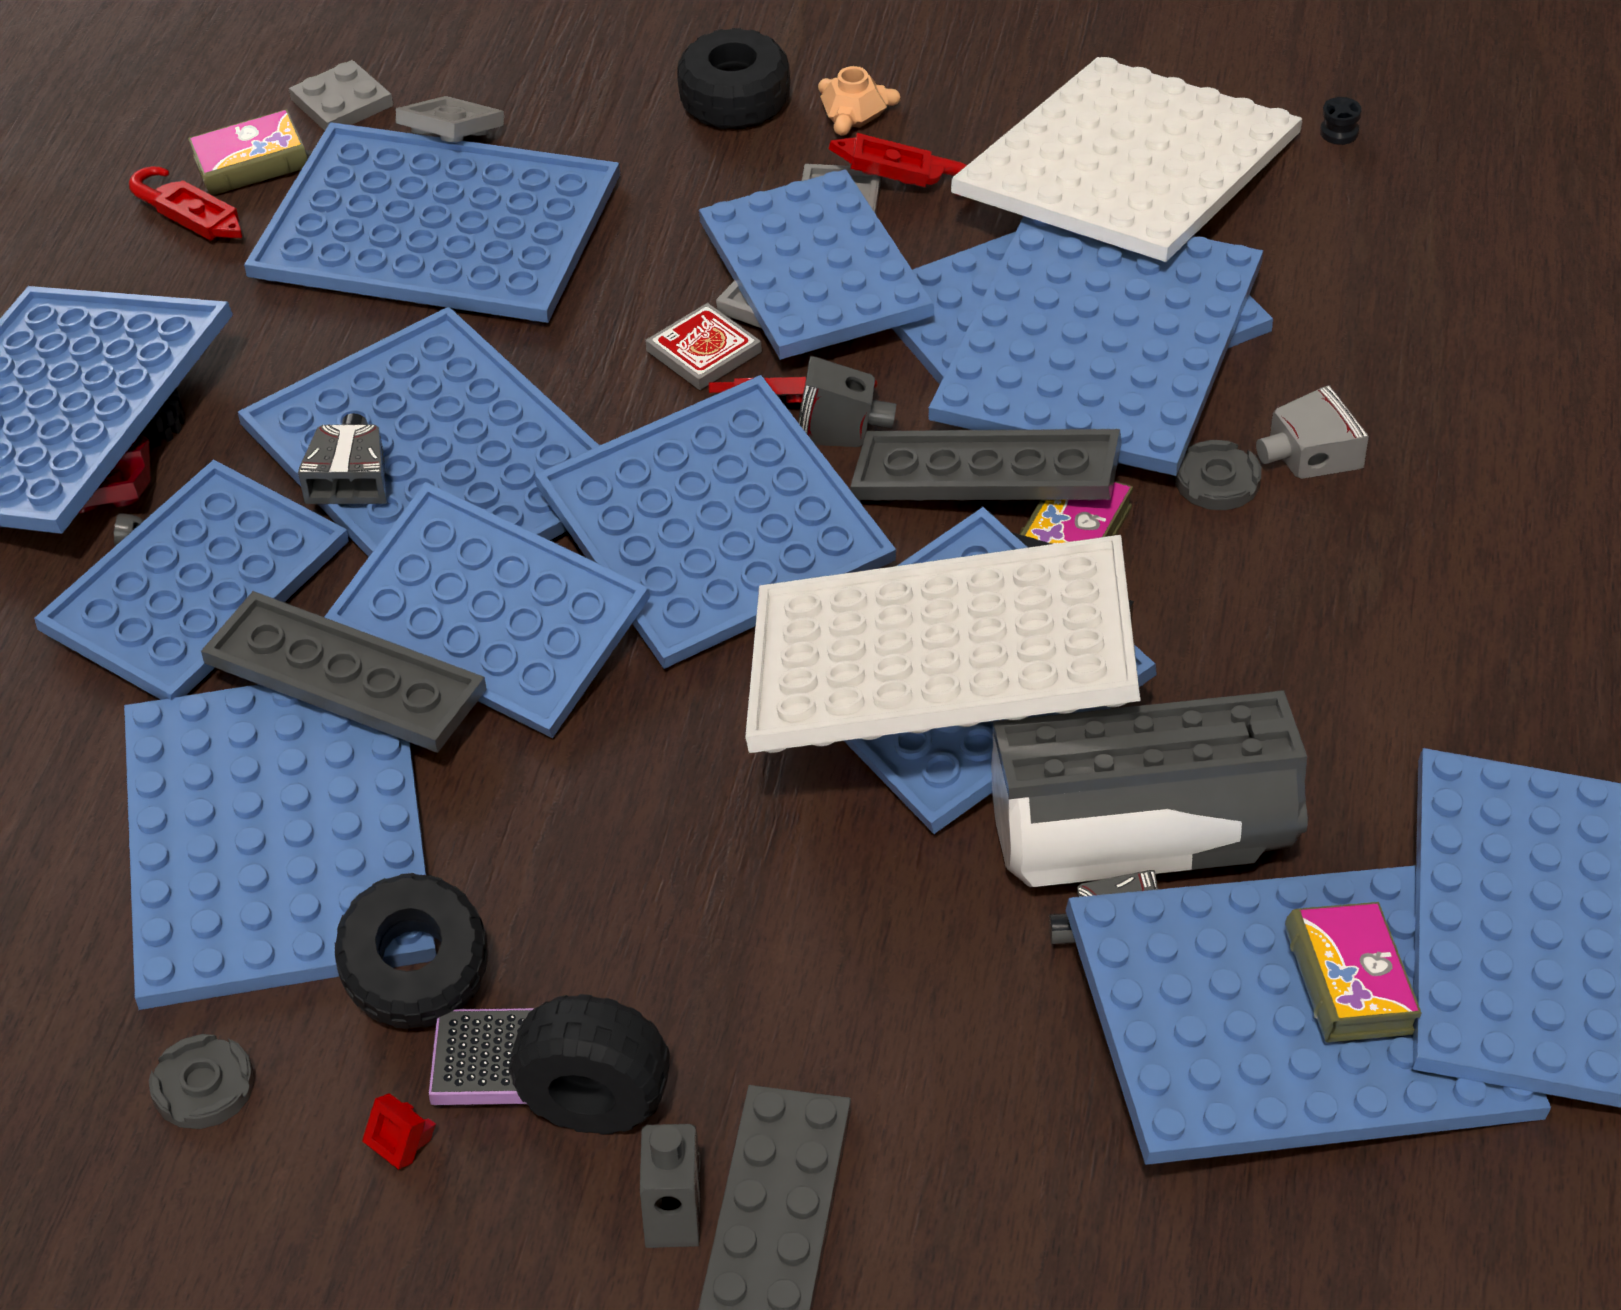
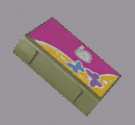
[188,109,308,196]
[1020,481,1133,544]
[1285,902,1422,1042]

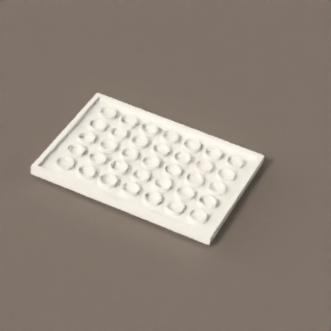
[951,57,1302,262]
[745,535,1141,753]

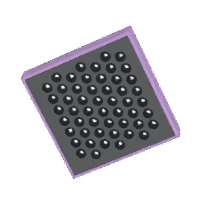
[429,1008,534,1105]

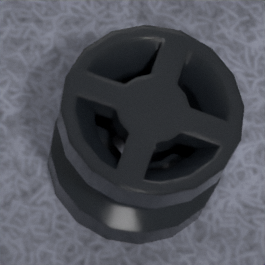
[1320,97,1362,145]

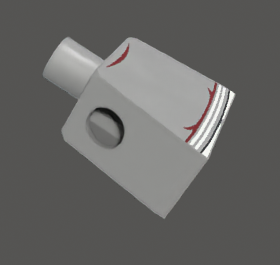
[1256,385,1369,479]

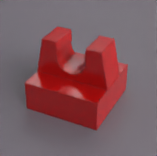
[362,1093,436,1169]

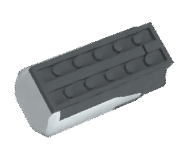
[991,691,1308,887]

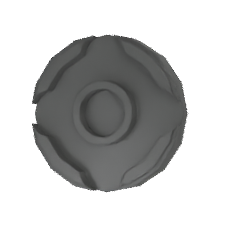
[1175,440,1262,510]
[148,1034,254,1129]

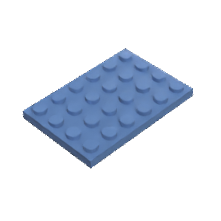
[699,169,934,360]
[34,459,349,700]
[325,482,651,738]

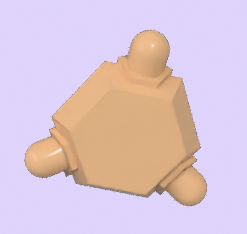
[818,66,900,136]

